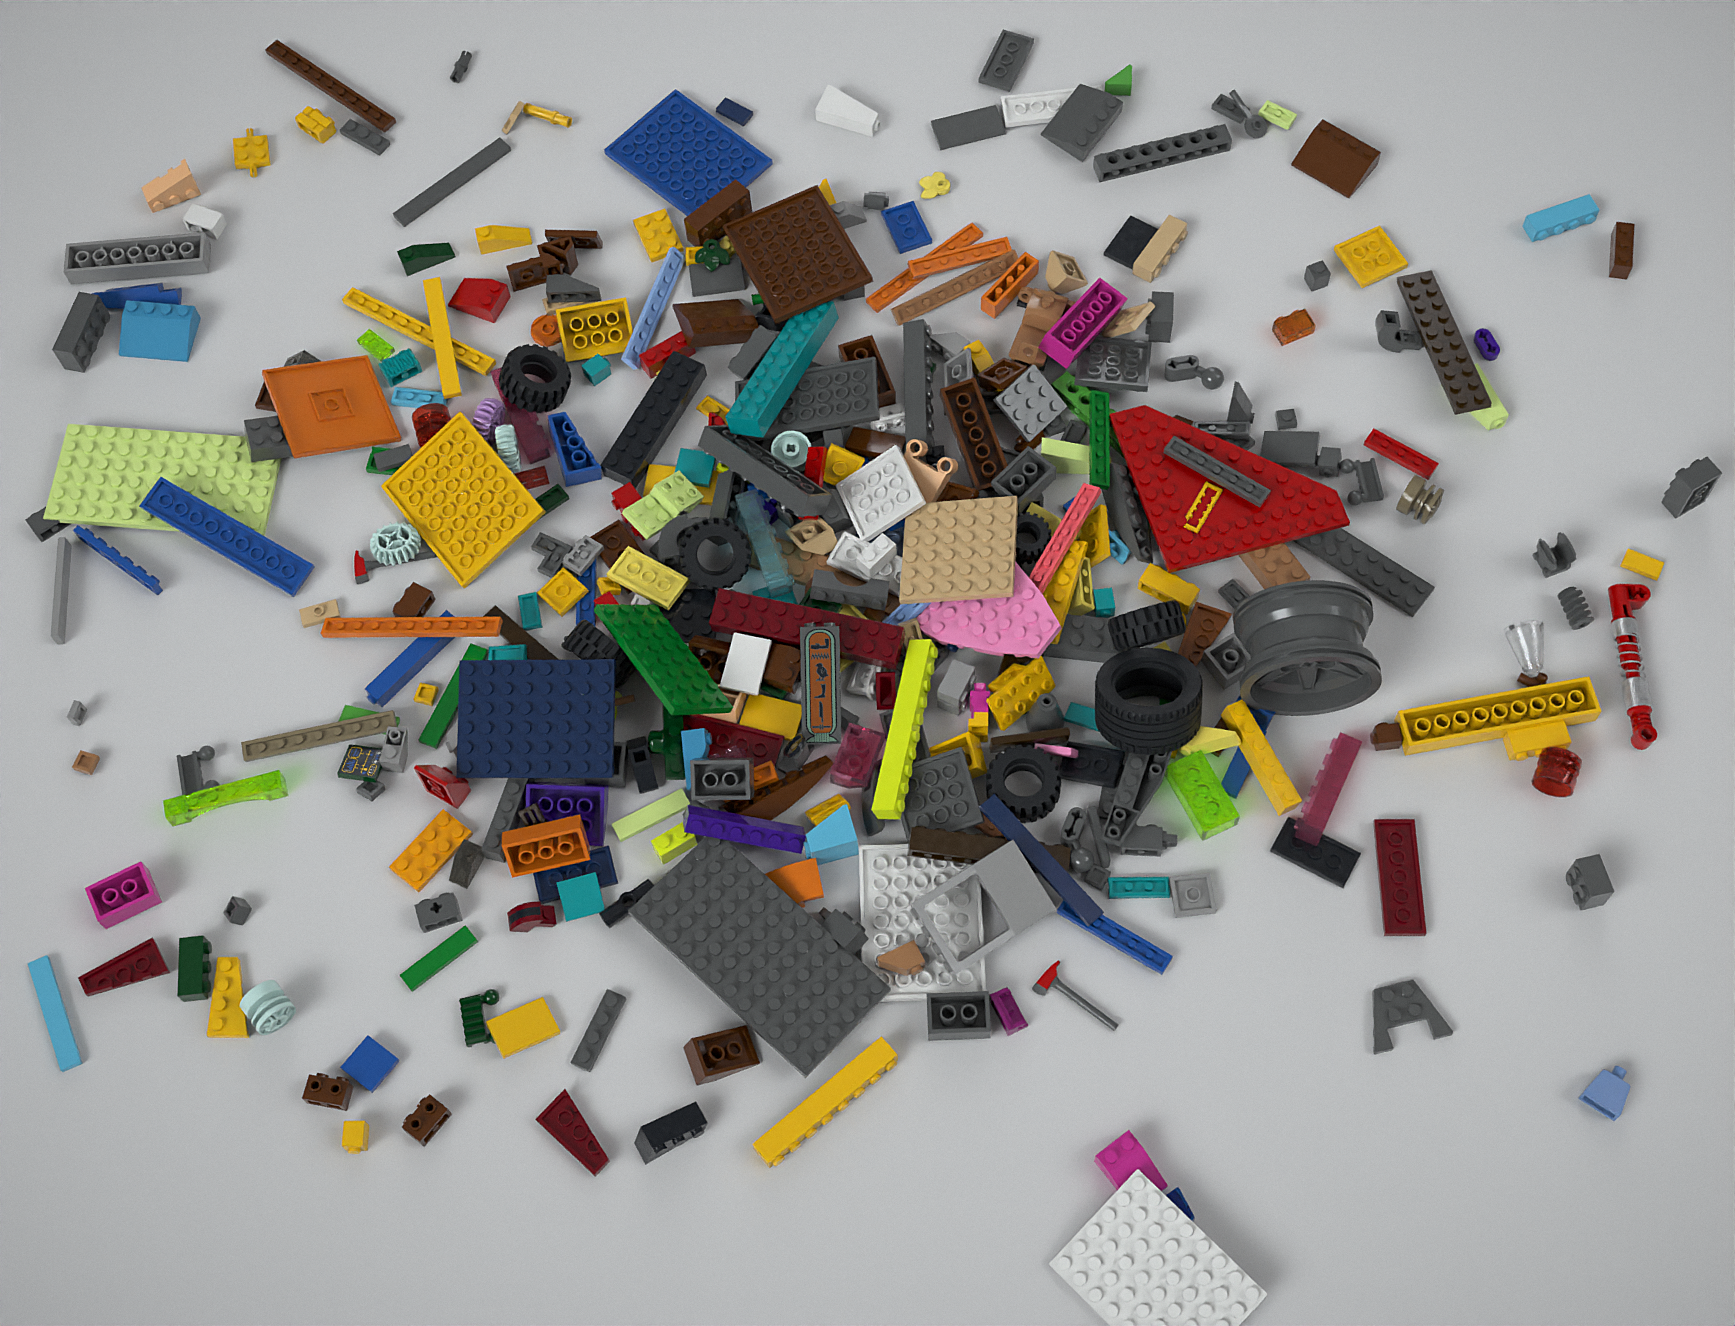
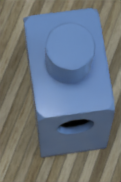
[1578,1066,1630,1121]

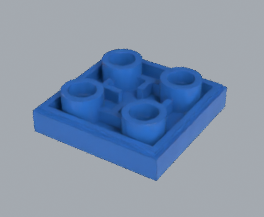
[340,1035,400,1093]

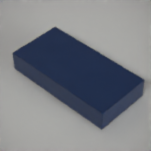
[716,97,753,127]

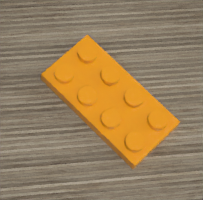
[389,809,473,893]

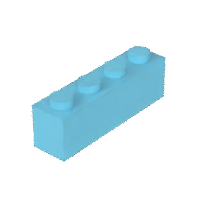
[1522,194,1599,242]

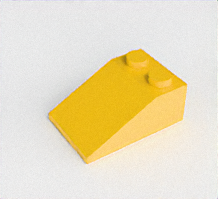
[929,731,987,779]

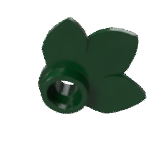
[695,239,730,272]

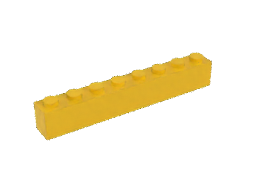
[752,1036,898,1168]

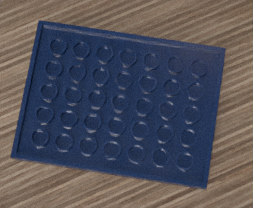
[456,659,616,778]

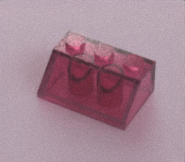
[829,723,886,789]

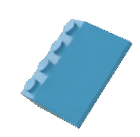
[119,300,201,362]

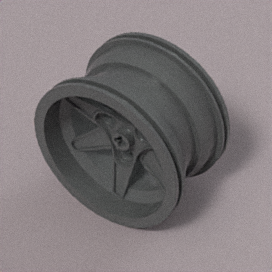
[1233,580,1382,716]

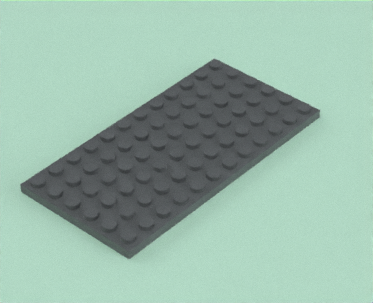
[628,836,891,1078]

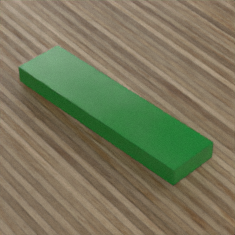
[400,925,478,992]

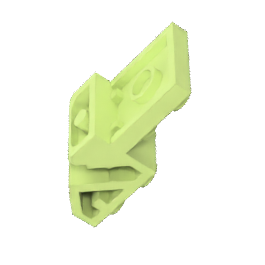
[622,471,704,540]

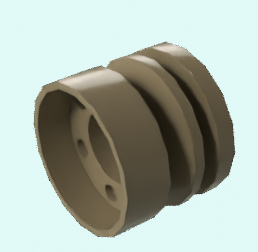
[1396,475,1444,525]

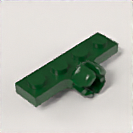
[648,705,686,780]

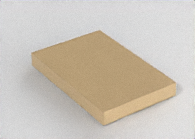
[1101,302,1155,337]

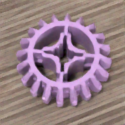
[472,398,506,446]

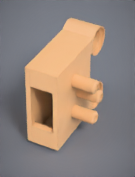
[904,439,958,503]

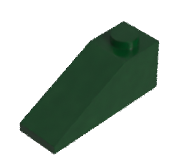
[397,242,456,276]

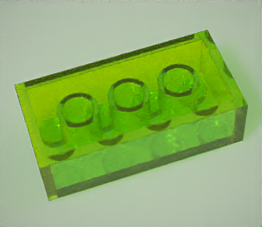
[1164,750,1240,841]

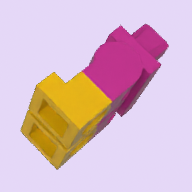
[968,683,990,742]

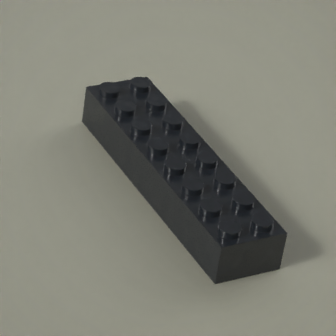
[600,351,707,489]

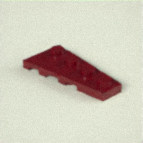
[78,937,170,997]
[535,1089,610,1177]

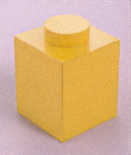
[342,1121,369,1154]

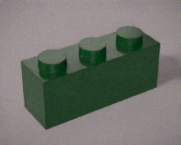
[177,935,212,1002]

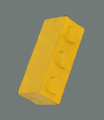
[1137,563,1200,615]
[1503,721,1572,761]

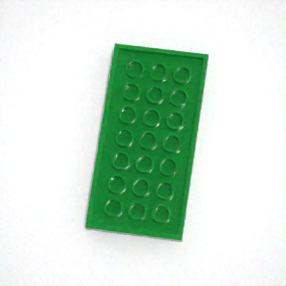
[594,604,733,715]

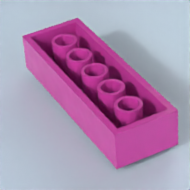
[1038,277,1128,369]

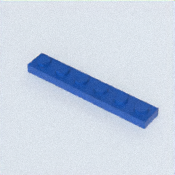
[73,525,163,595]
[1056,900,1173,975]

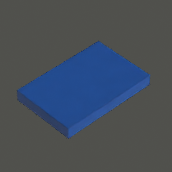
[881,201,932,254]

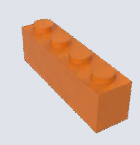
[981,252,1039,319]

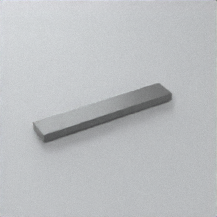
[51,537,72,645]

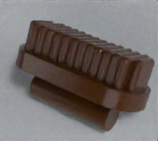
[1014,430,1045,453]

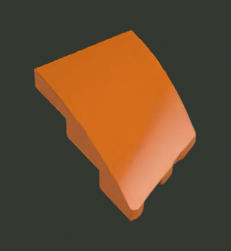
[765,858,824,908]

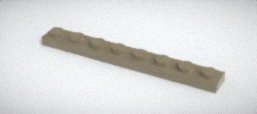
[241,710,397,762]

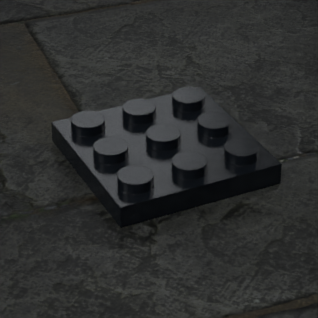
[659,588,716,643]

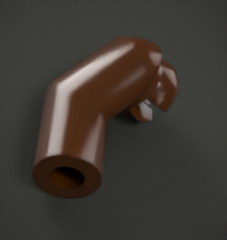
[1517,672,1548,687]

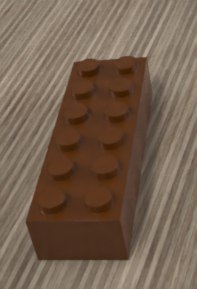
[939,377,1008,491]

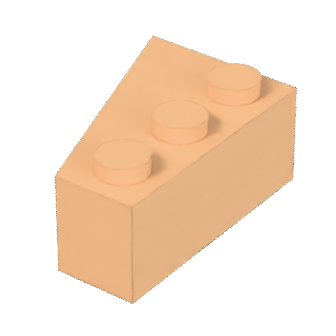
[141,159,201,213]

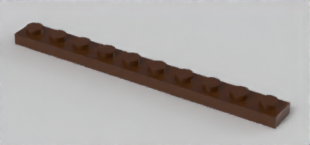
[265,40,396,133]

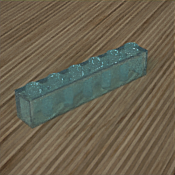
[735,489,795,599]

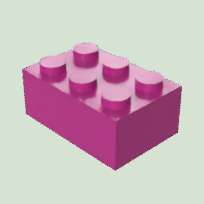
[85,861,162,929]

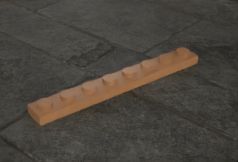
[891,249,1019,326]

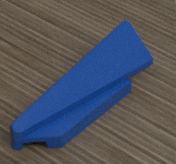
[91,283,182,309]

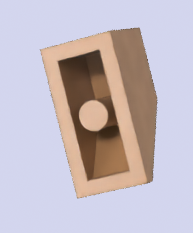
[877,940,925,976]

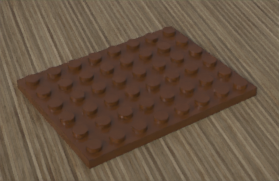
[722,185,873,324]

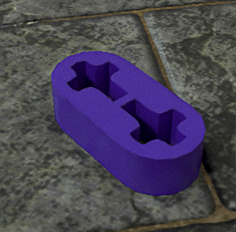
[1473,328,1500,361]

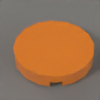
[531,314,561,347]

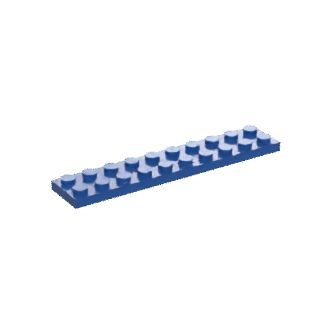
[139,477,315,597]

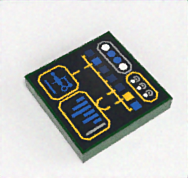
[337,744,382,783]

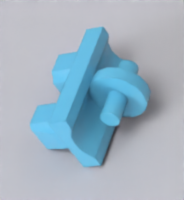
[1108,529,1132,565]

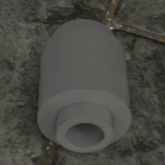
[863,192,889,210]

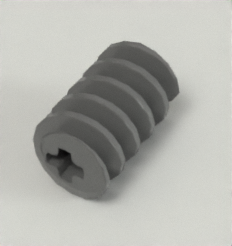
[1557,587,1594,630]

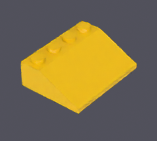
[555,297,633,363]

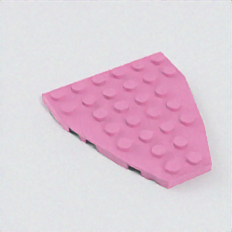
[916,561,1062,658]

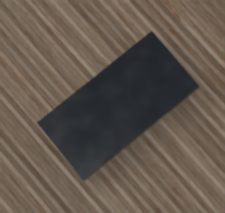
[1270,817,1361,888]

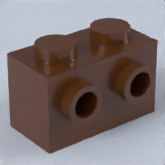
[302,1073,354,1111]
[402,1094,452,1147]

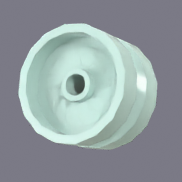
[771,431,811,473]

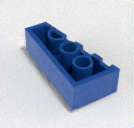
[547,412,602,487]

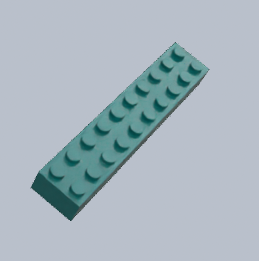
[725,301,839,437]

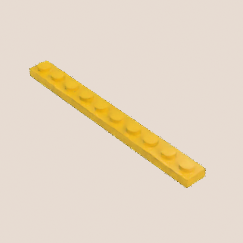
[342,287,496,376]

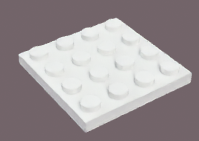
[836,445,926,542]

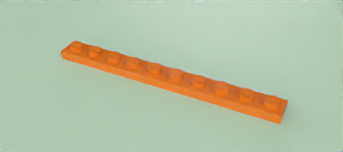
[321,617,503,638]

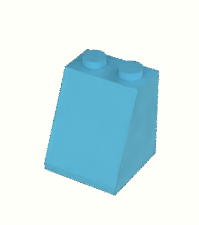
[803,804,859,866]

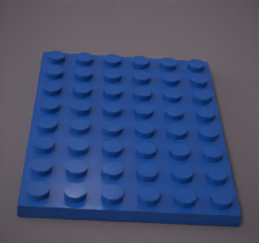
[604,89,773,216]

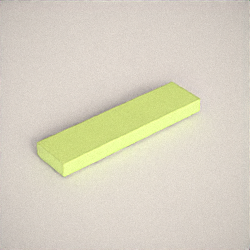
[612,788,690,842]

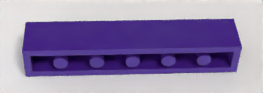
[683,805,806,854]

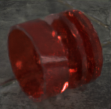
[411,403,451,447]
[1531,747,1582,798]

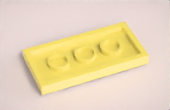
[607,546,690,611]

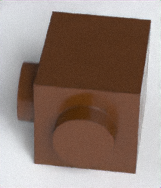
[1370,722,1403,751]

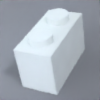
[183,204,227,240]
[856,533,897,579]

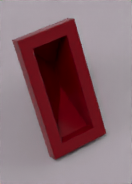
[876,672,896,710]

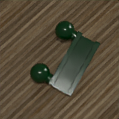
[459,989,500,1048]

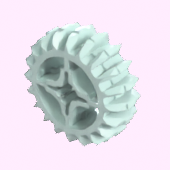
[495,424,522,473]
[370,521,421,567]

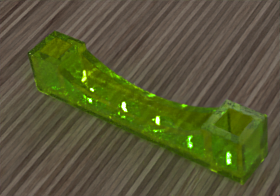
[163,770,288,826]

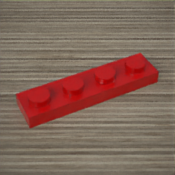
[1363,428,1439,480]
[798,447,828,521]

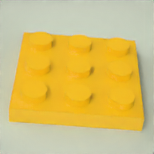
[1334,225,1408,288]

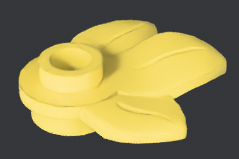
[919,172,951,199]

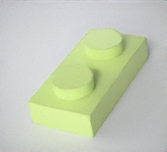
[1258,100,1297,130]

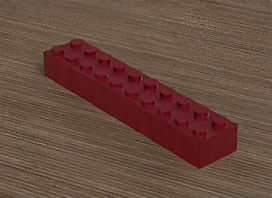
[709,588,906,670]

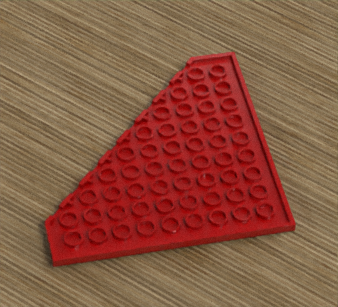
[1109,405,1350,573]

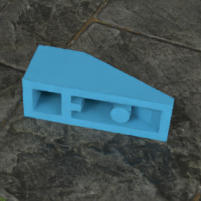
[681,728,712,791]

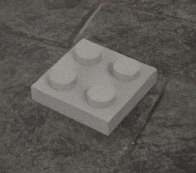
[1169,873,1217,918]

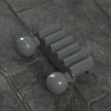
[1339,458,1384,506]
[177,745,220,800]

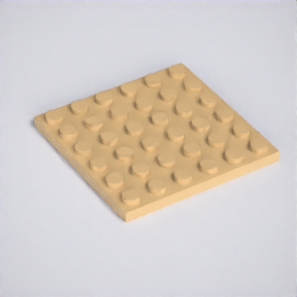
[899,496,1018,604]

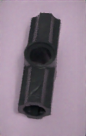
[599,879,654,929]

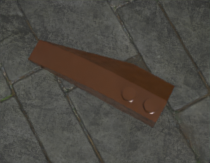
[718,755,833,821]

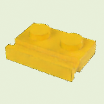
[805,794,851,826]

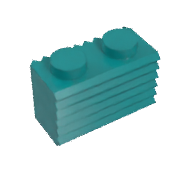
[378,348,422,387]

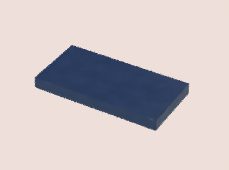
[533,845,618,904]

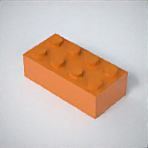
[502,815,590,878]

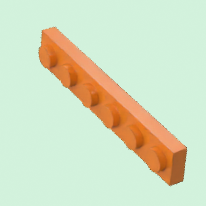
[907,237,1012,279]

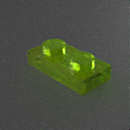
[357,329,395,362]

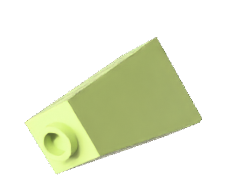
[1441,363,1509,431]
[1041,438,1111,474]

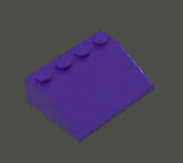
[525,782,609,846]

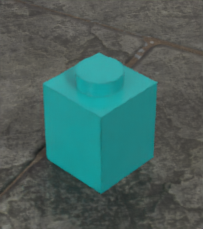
[581,354,611,386]
[1093,587,1116,618]

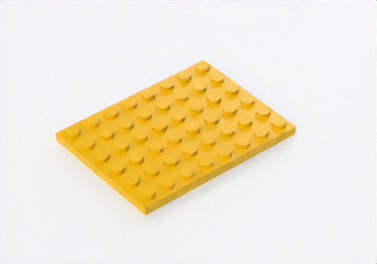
[381,411,546,588]

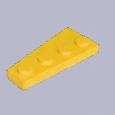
[207,957,249,1038]

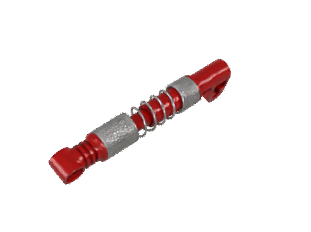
[1608,584,1657,750]

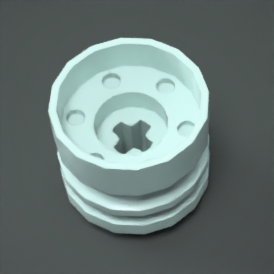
[240,980,296,1035]

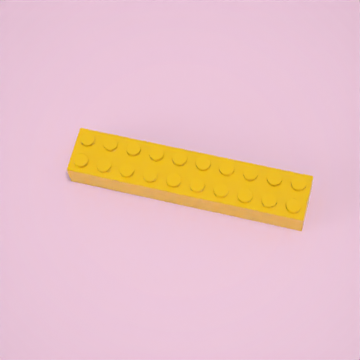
[1394,676,1602,756]

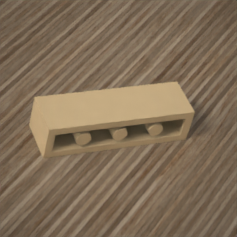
[1132,215,1188,283]

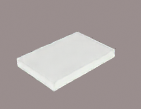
[720,633,772,696]

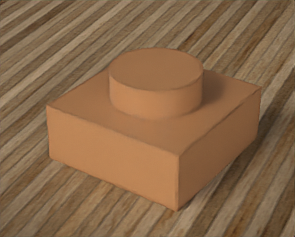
[72,750,100,775]

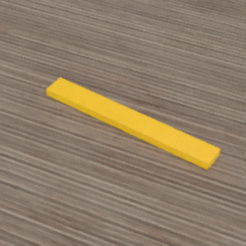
[423,277,462,399]

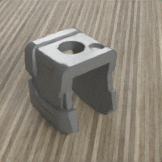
[1532,532,1576,578]

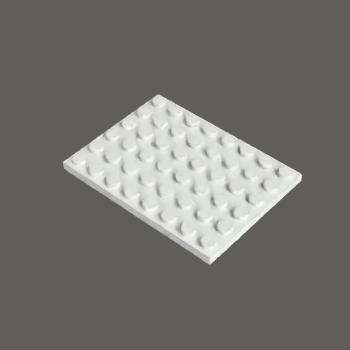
[859,844,986,1002]
[1049,1169,1268,1326]

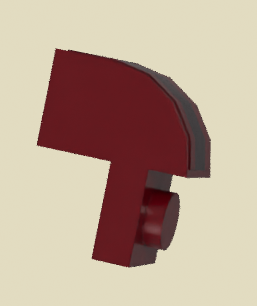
[507,901,557,932]

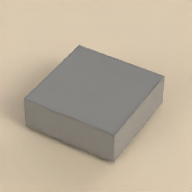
[67,700,87,726]

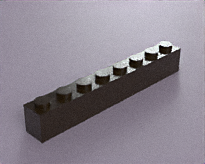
[907,826,1071,873]

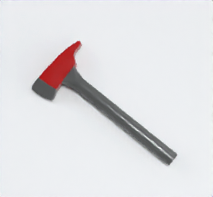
[354,550,436,584]
[1032,960,1119,1031]

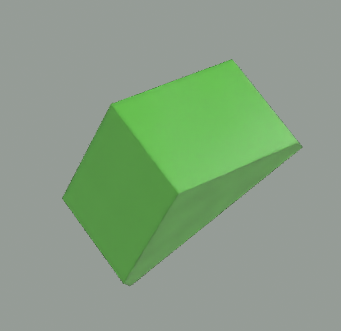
[1104,64,1132,96]

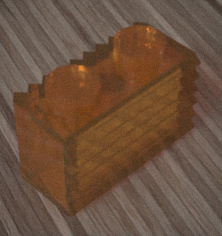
[1272,308,1316,346]

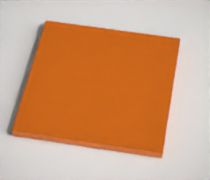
[262,355,401,459]

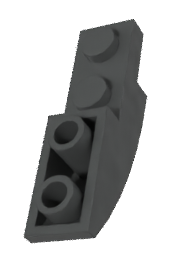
[861,758,885,837]

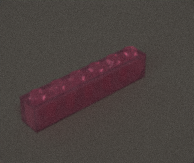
[490,367,552,465]
[1294,732,1362,846]

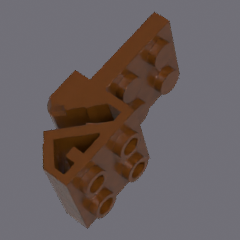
[506,236,578,292]

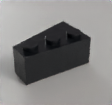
[634,1101,708,1165]

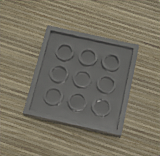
[1074,336,1152,392]
[901,747,985,842]

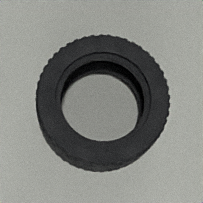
[1095,647,1203,755]

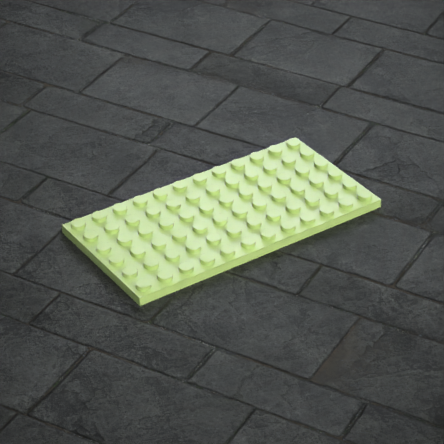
[43,424,281,536]

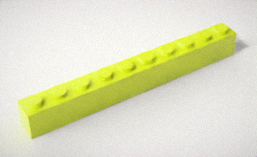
[871,639,938,819]

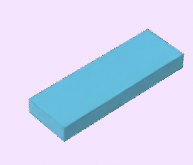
[391,387,447,411]

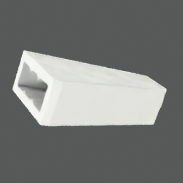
[815,85,880,137]

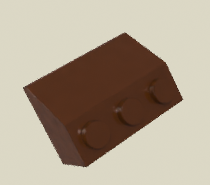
[688,635,731,684]

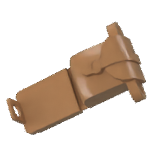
[1009,287,1076,370]

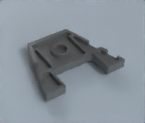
[1372,980,1453,1055]

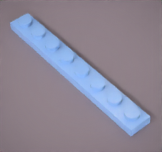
[621,247,686,370]

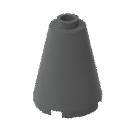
[1026,693,1065,732]

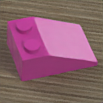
[1094,1130,1168,1192]

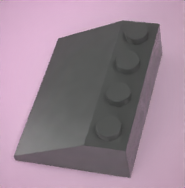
[1041,84,1123,162]

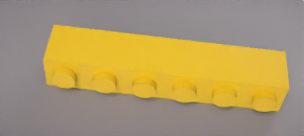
[1221,700,1302,816]

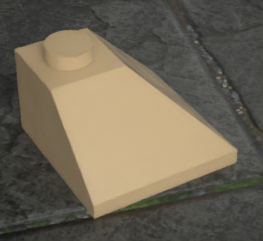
[1045,250,1088,294]
[785,516,838,555]

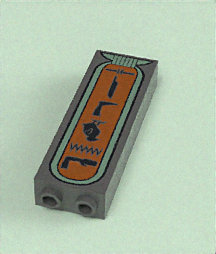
[800,623,841,745]

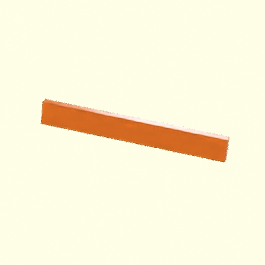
[866,222,983,313]

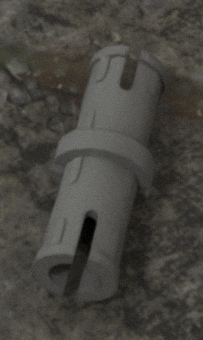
[450,51,472,83]

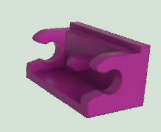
[989,987,1028,1036]

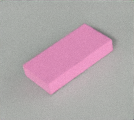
[1034,743,1078,758]

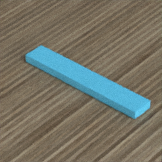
[27,955,83,1072]

